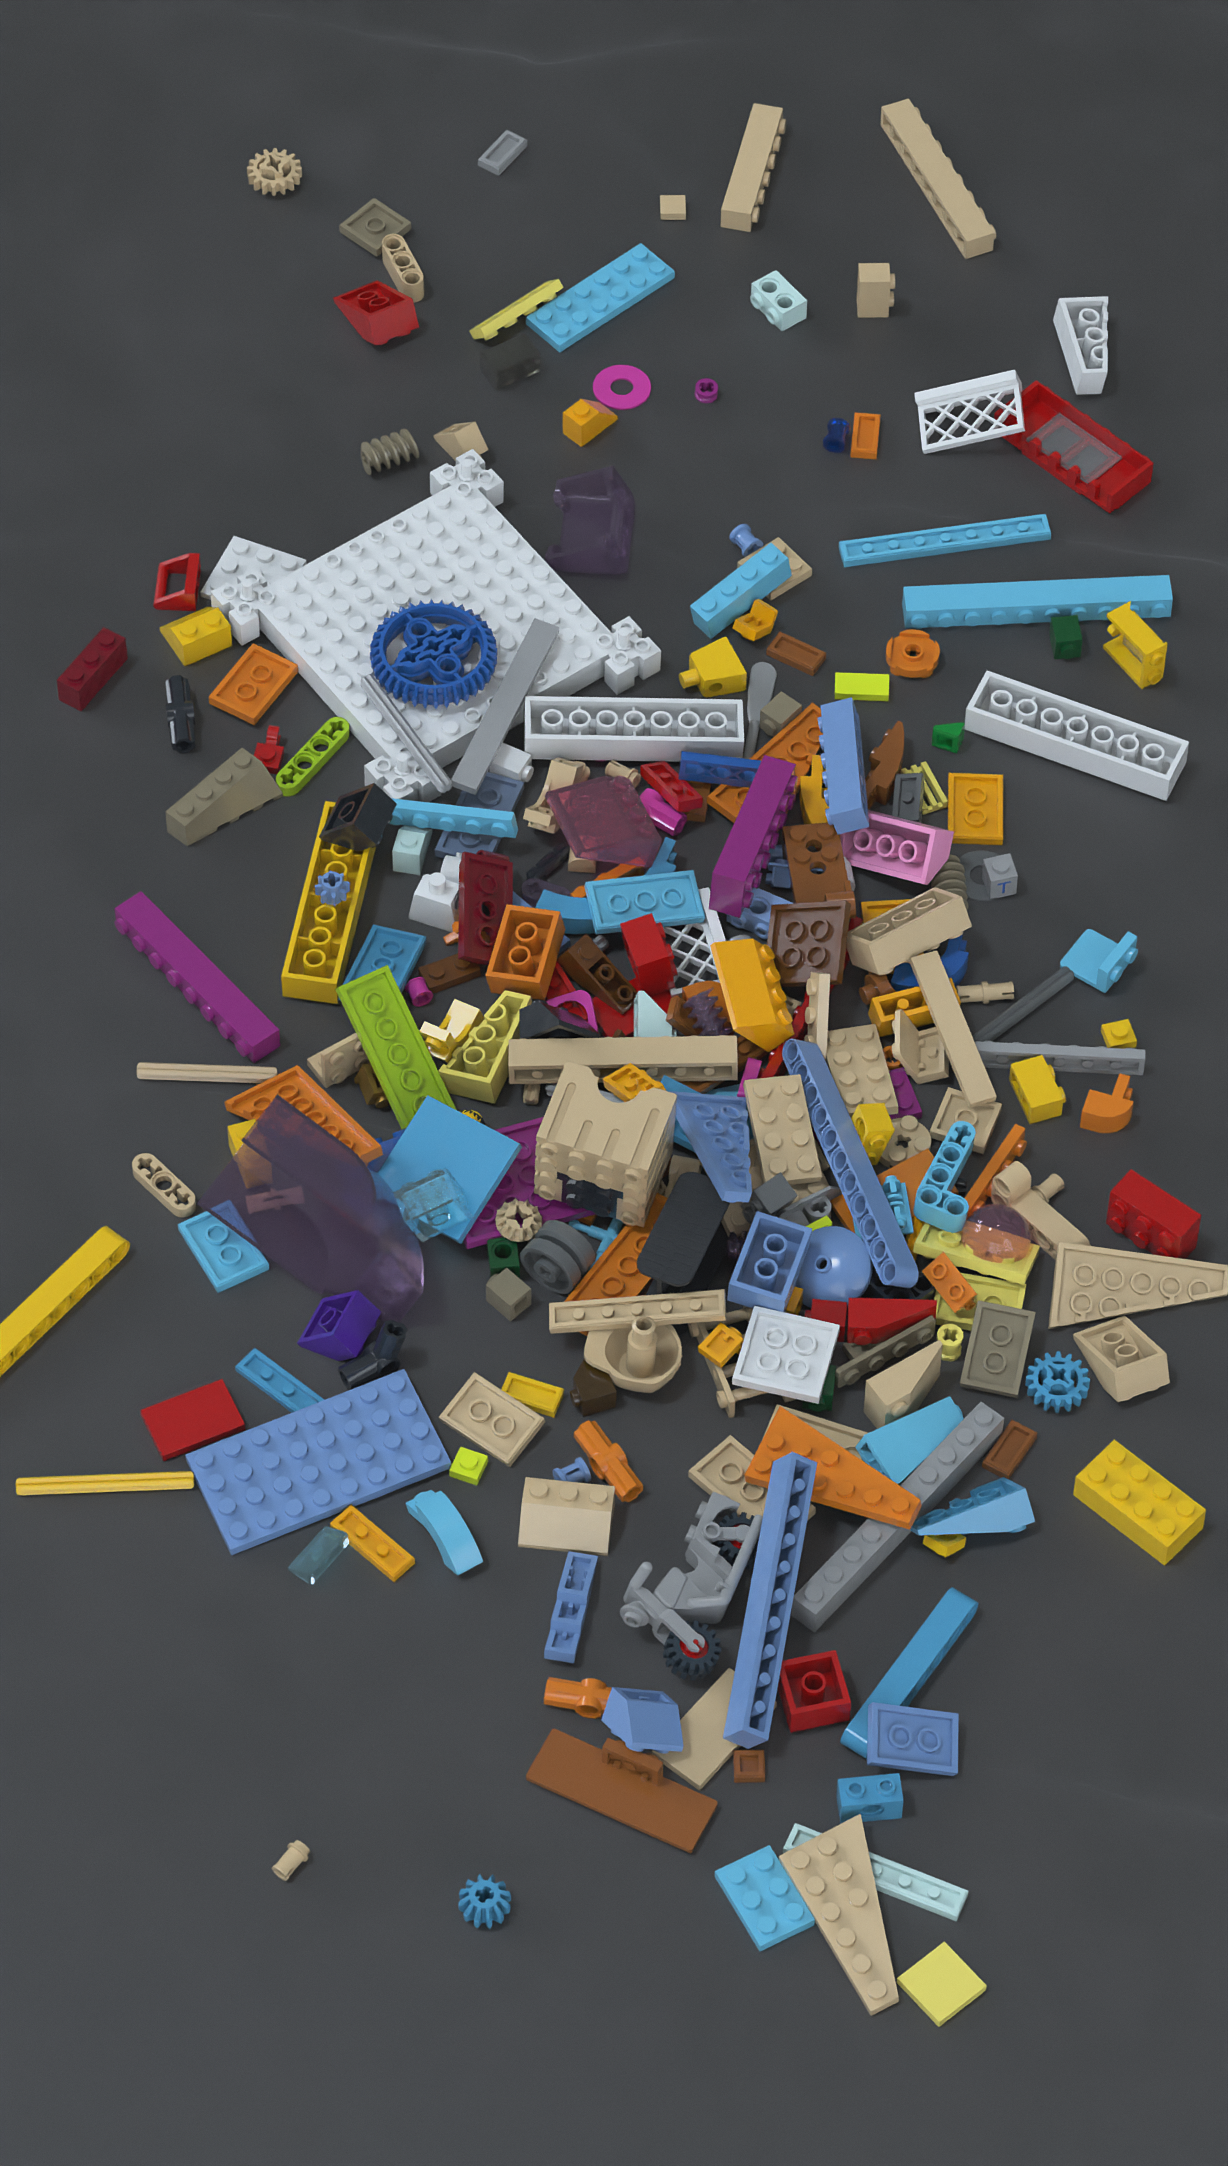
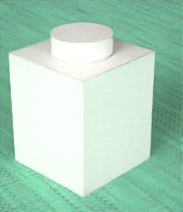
[490,743,534,782]

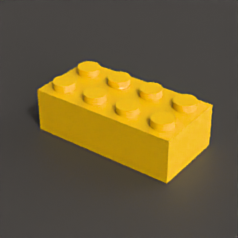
[1073,1439,1206,1566]

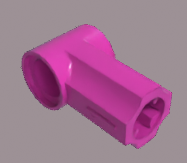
[629,788,687,836]

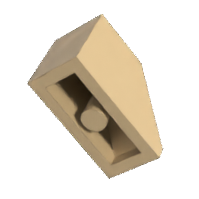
[433,422,488,461]

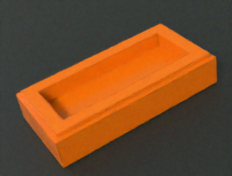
[850,412,881,459]

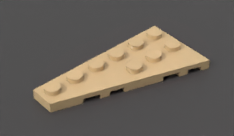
[1048,1242,1228,1329]
[779,1814,899,2016]

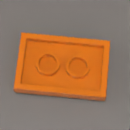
[208,643,298,725]

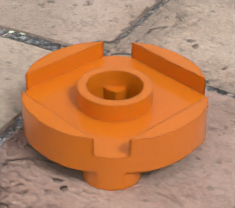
[886,629,940,678]

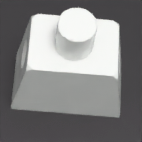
[408,872,459,932]

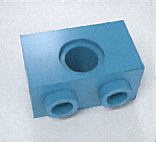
[836,1773,903,1824]

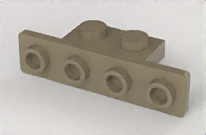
[835,1316,936,1388]

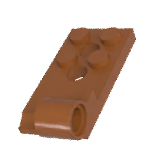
[782,822,856,919]

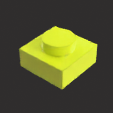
[449,1447,488,1486]

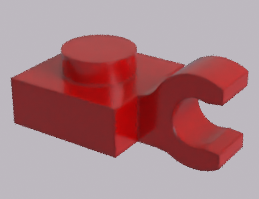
[254,725,284,775]

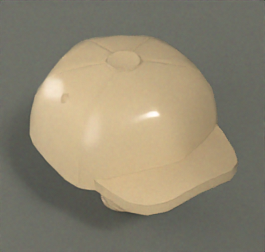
[584,1316,683,1393]

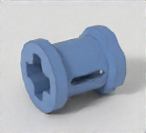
[729,524,763,557]
[552,1457,591,1483]

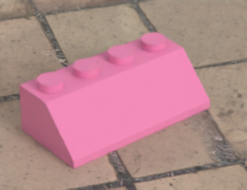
[840,810,954,885]

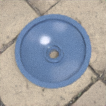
[795,1226,872,1308]

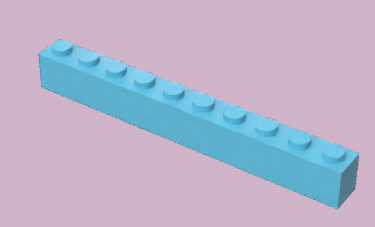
[902,575,1173,629]

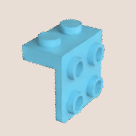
[1060,929,1138,993]

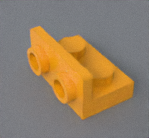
[603,1063,666,1102]

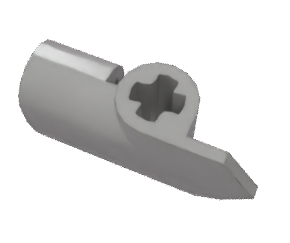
[776,1186,842,1226]

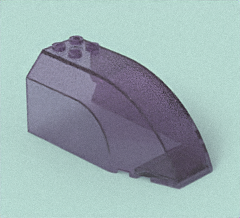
[197,1094,424,1323]

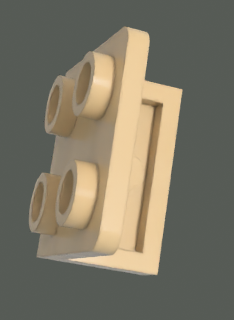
[892,1009,949,1085]

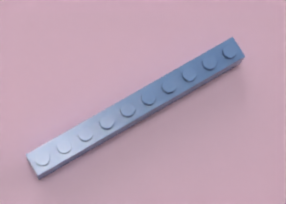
[723,1452,817,1749]

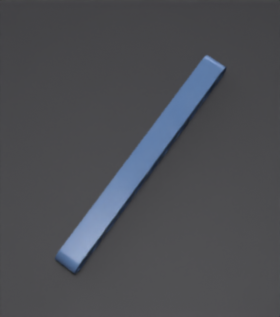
[782,1039,919,1288]

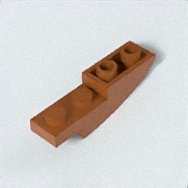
[865,721,904,810]

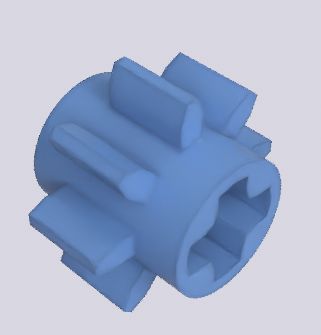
[315,871,350,906]

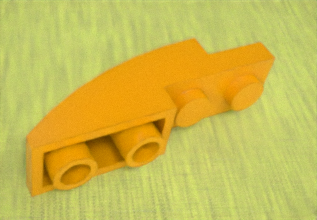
[800,755,829,851]

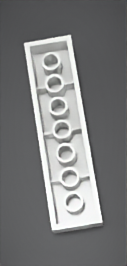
[965,671,1189,801]
[524,696,744,762]

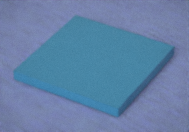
[366,1095,522,1244]

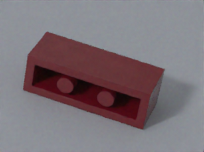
[57,627,128,711]

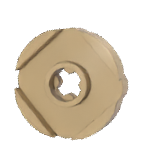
[879,1115,931,1168]

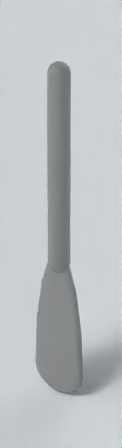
[743,662,777,759]

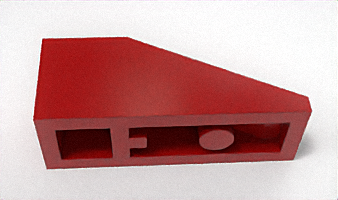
[847,1298,937,1345]

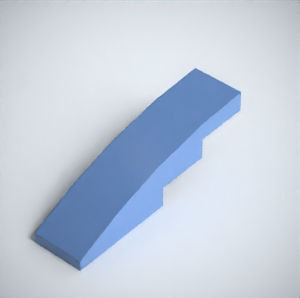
[544,1551,598,1663]

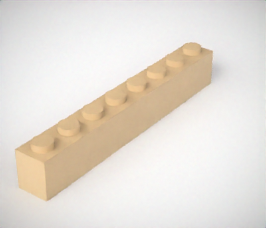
[880,98,996,259]
[508,1035,738,1084]

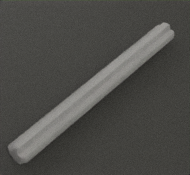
[361,674,452,793]

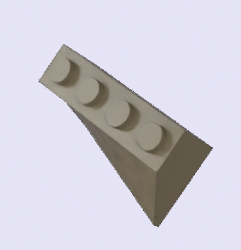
[165,748,283,846]

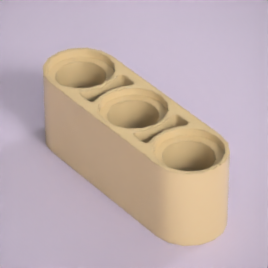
[382,234,424,302]

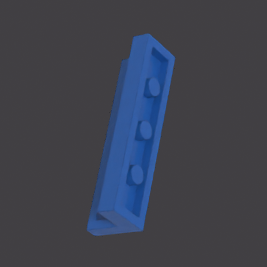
[679,751,761,788]

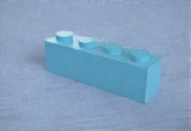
[690,543,792,639]

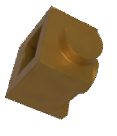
[354,1063,390,1108]

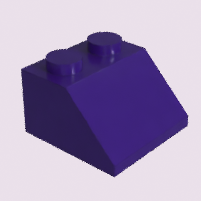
[297,1290,381,1361]

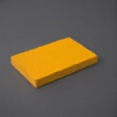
[948,773,1003,845]

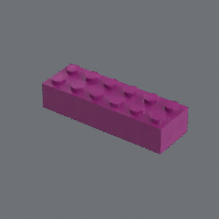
[709,755,798,918]

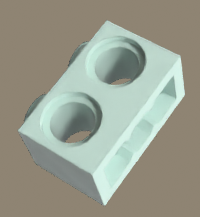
[750,270,807,331]

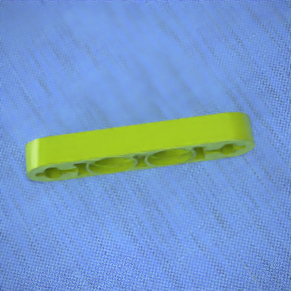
[276,717,350,797]

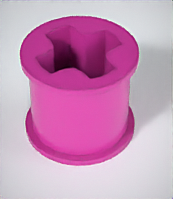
[405,977,433,1007]

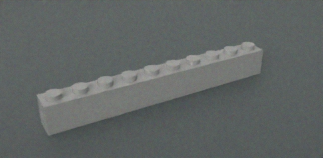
[791,1402,1004,1633]

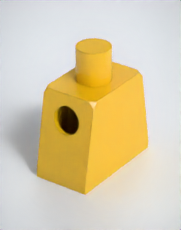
[679,637,747,698]

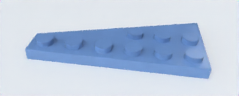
[670,1091,752,1203]

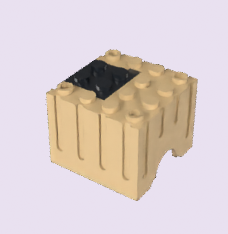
[534,1061,677,1227]

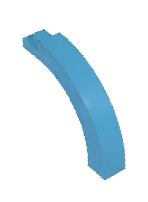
[535,837,678,934]

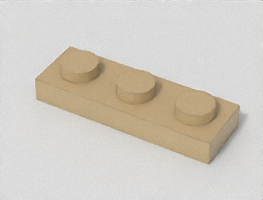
[804,972,830,1059]

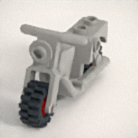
[620,1491,763,1681]

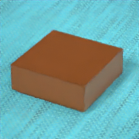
[733,1750,765,1783]

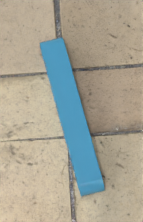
[840,1587,979,1759]

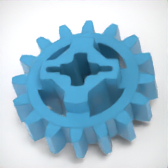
[1025,1351,1090,1413]

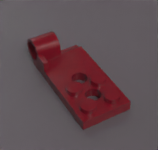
[458,850,513,966]

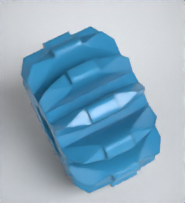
[458,1874,511,1929]

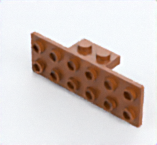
[526,1729,718,1853]

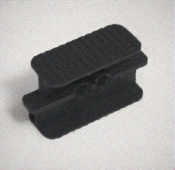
[637,1172,733,1337]

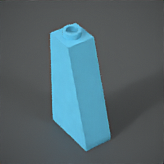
[855,1396,964,1485]

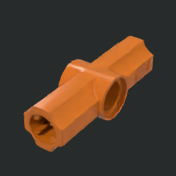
[574,1420,643,1502]
[544,1677,612,1719]

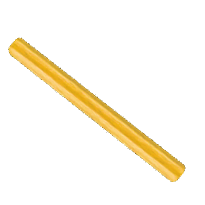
[16,1471,194,1495]

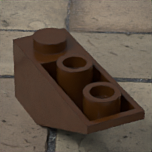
[557,934,638,1015]

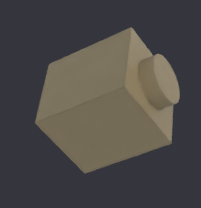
[760,691,802,737]
[486,1268,531,1322]

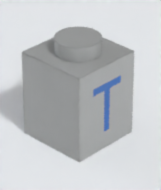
[982,853,1018,899]

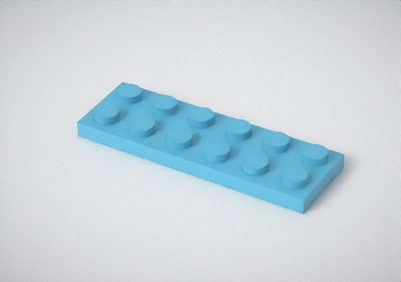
[526,243,675,353]

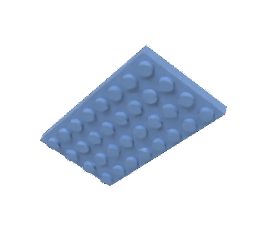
[185,1369,451,1555]

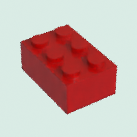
[1106,1169,1202,1259]

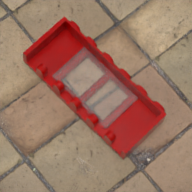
[994,380,1154,514]

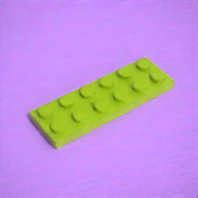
[335,965,456,1129]

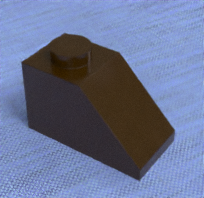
[569,1358,616,1417]

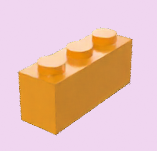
[868,978,961,1037]

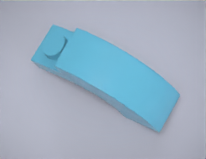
[406,1490,483,1575]

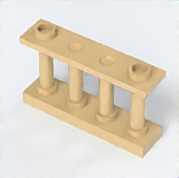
[688,1306,796,1418]

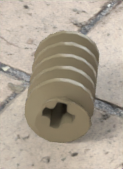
[360,429,419,475]
[931,854,968,910]

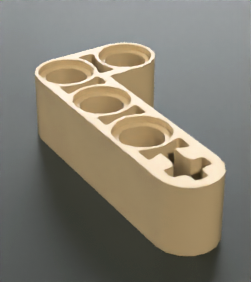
[991,1161,1091,1260]

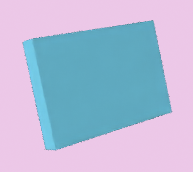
[178,1201,269,1293]

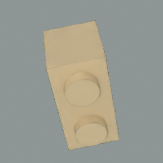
[856,263,895,318]

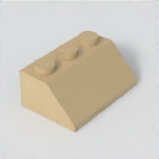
[518,1477,615,1556]

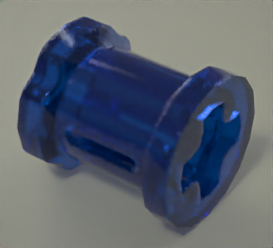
[823,418,850,453]

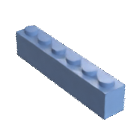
[818,697,870,835]

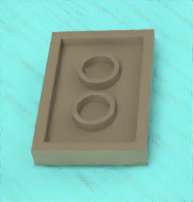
[960,1300,1036,1398]

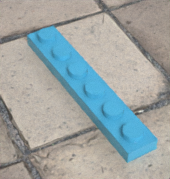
[389,798,518,838]

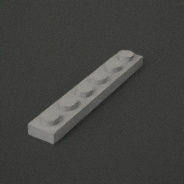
[975,1041,1145,1075]

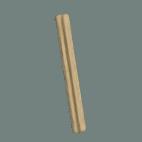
[137,1062,278,1083]

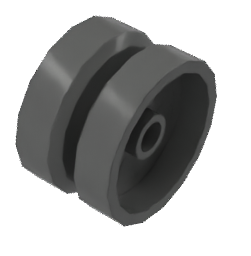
[520,1220,595,1294]

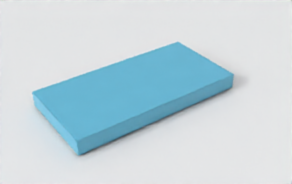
[584,870,705,935]

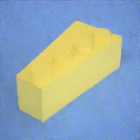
[438,990,532,1104]

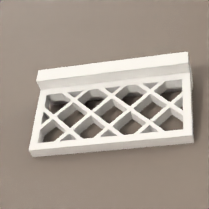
[915,370,1025,454]
[663,887,726,998]

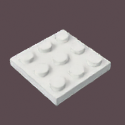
[200,536,306,600]
[732,1306,840,1404]

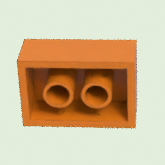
[485,904,566,1000]

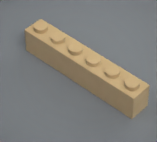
[721,103,787,232]

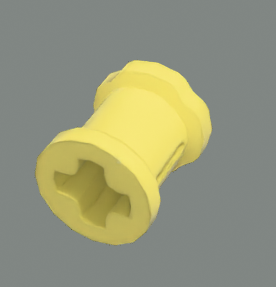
[937,1324,963,1362]

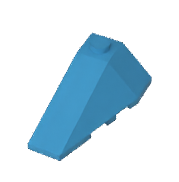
[910,1477,1035,1535]

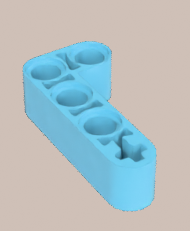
[913,1121,976,1233]

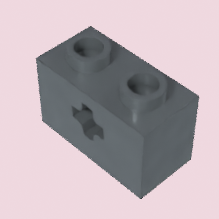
[741,1172,798,1224]

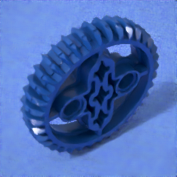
[370,599,498,709]

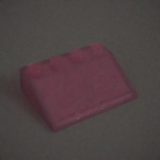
[545,776,662,867]

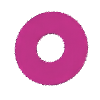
[593,365,651,410]

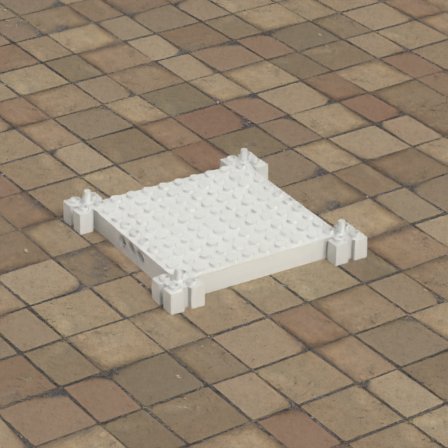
[211,449,661,802]

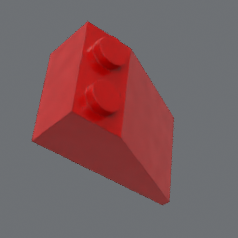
[333,280,419,345]

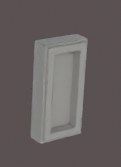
[478,130,527,176]

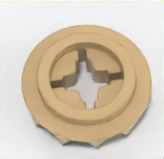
[495,1198,542,1242]

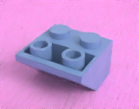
[601,1687,684,1754]

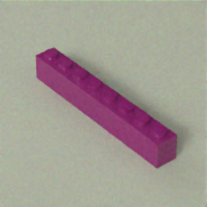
[114,891,281,1063]

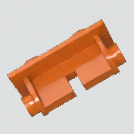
[922,1252,977,1313]

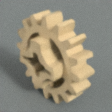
[247,148,302,196]

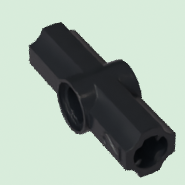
[165,675,196,754]

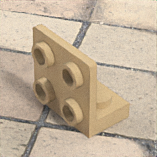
[307,1033,370,1088]

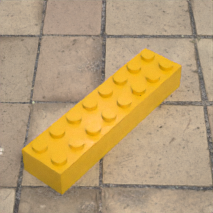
[281,801,376,1004]

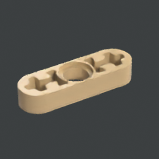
[132,1153,196,1218]

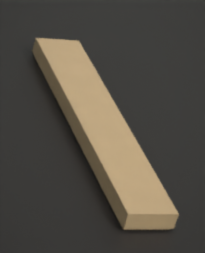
[910,951,997,1108]
[549,1289,726,1334]

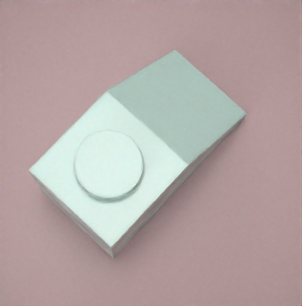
[392,825,432,875]
[634,991,677,1037]

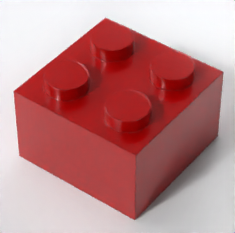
[620,913,678,996]
[778,1650,851,1732]

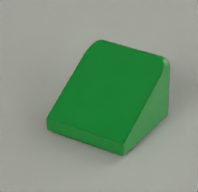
[932,722,965,753]

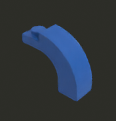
[891,934,969,992]

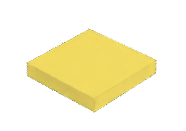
[897,1941,987,2027]

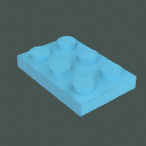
[715,1845,815,1952]

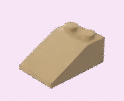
[1073,1315,1170,1402]
[864,1340,943,1429]

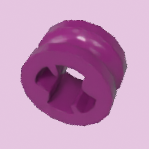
[695,378,718,403]

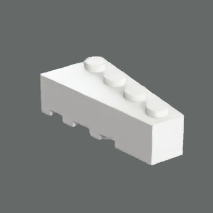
[1053,296,1108,395]

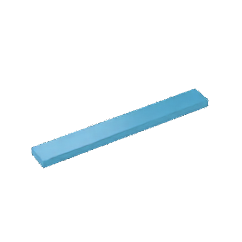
[839,514,1051,567]

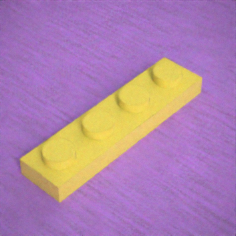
[469,279,563,341]

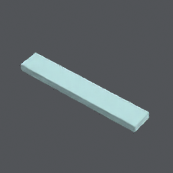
[783,1823,968,1921]

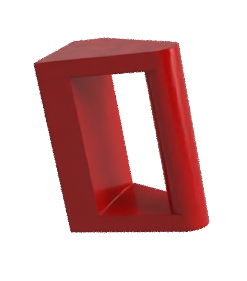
[153,553,201,611]

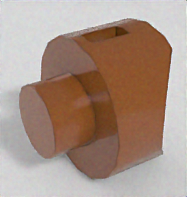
[859,973,896,1005]

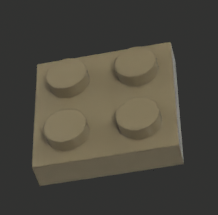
[339,198,411,257]

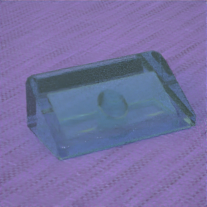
[288,1526,349,1585]

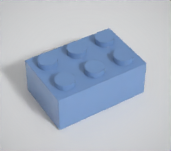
[727,1211,812,1312]

